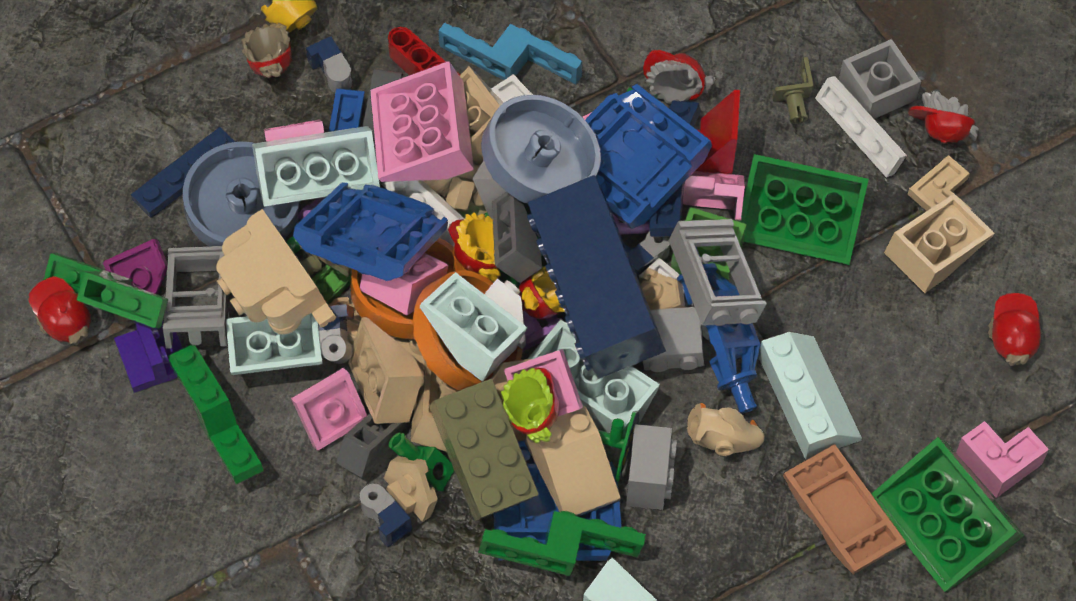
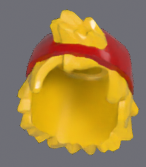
[448,212,501,282]
[518,266,565,320]

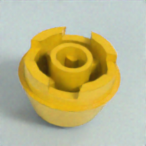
[261,0,317,33]

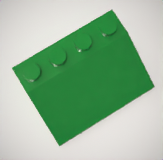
[739,154,869,265]
[871,437,1025,592]

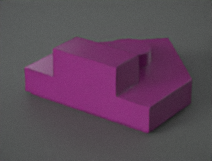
[103,239,168,295]

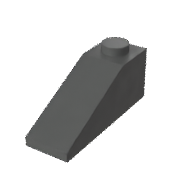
[492,192,542,283]
[336,410,414,478]

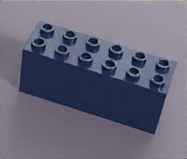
[527,175,666,379]

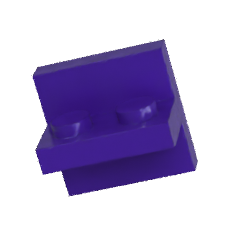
[114,321,183,393]

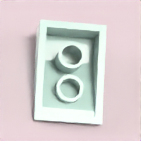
[420,272,527,382]

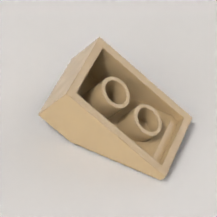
[460,66,504,165]
[884,193,994,293]
[348,317,424,424]
[411,361,459,451]
[525,406,620,517]

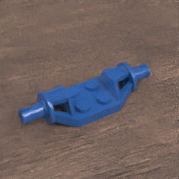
[677,247,761,414]

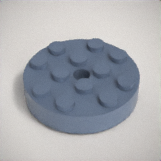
[481,95,601,203]
[183,142,301,247]

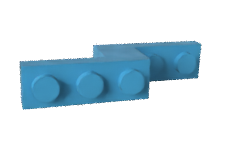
[439,23,582,85]

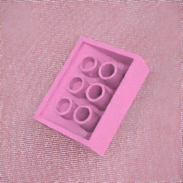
[370,61,474,182]

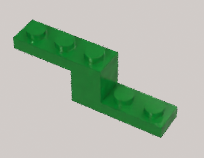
[43,253,168,328]
[167,345,264,484]
[478,511,646,576]

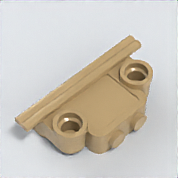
[216,209,336,334]

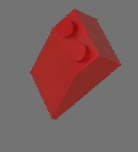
[695,90,740,174]

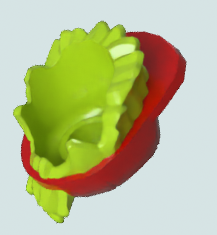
[501,368,560,443]

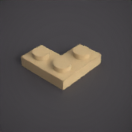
[908,155,971,211]

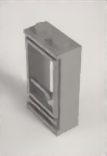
[669,219,767,326]
[163,246,229,348]

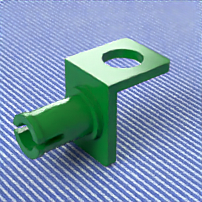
[389,433,454,491]

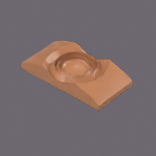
[783,444,906,574]

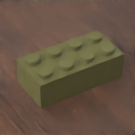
[429,378,539,521]

